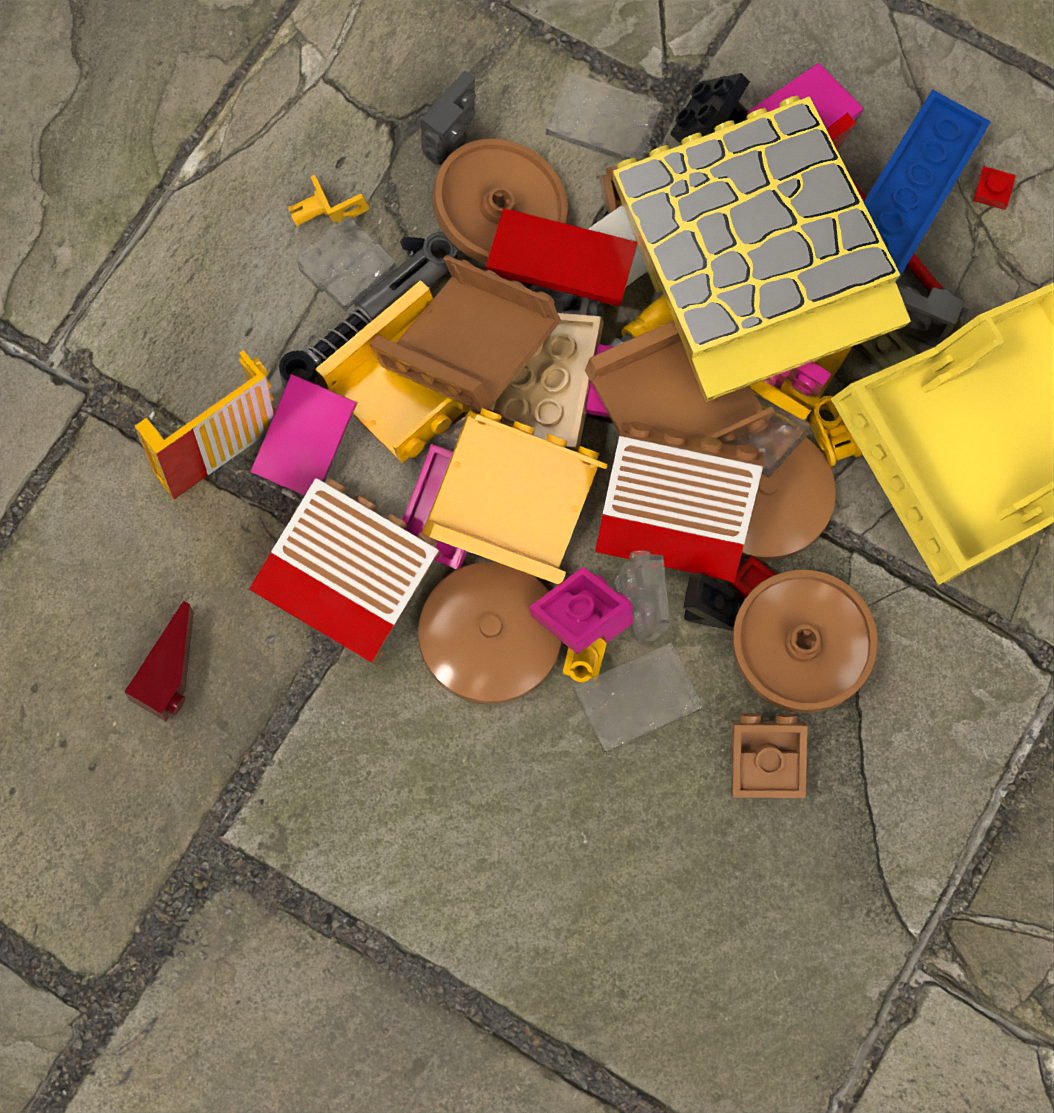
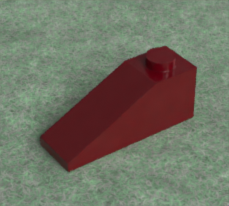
[124,600,194,722]

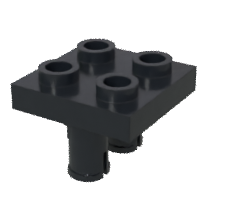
[670,73,750,142]

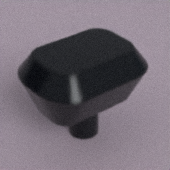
[400,237,425,258]

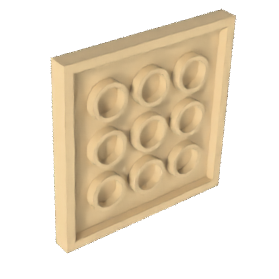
[441,313,604,452]

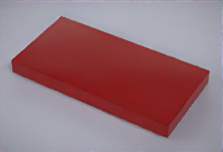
[485,208,638,307]

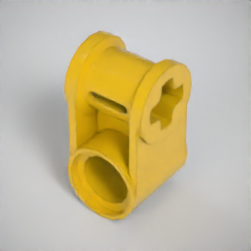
[809,395,863,467]

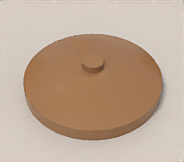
[432,139,568,264]
[732,423,836,561]
[418,562,562,704]
[732,570,878,713]

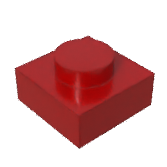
[973,166,1016,210]

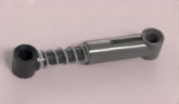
[279,232,458,389]

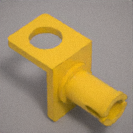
[287,175,370,227]
[563,638,607,682]

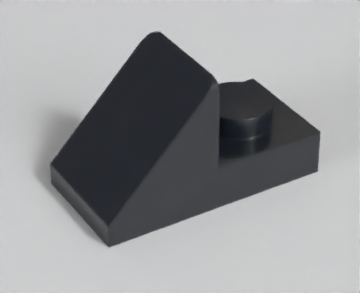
[683,573,745,631]

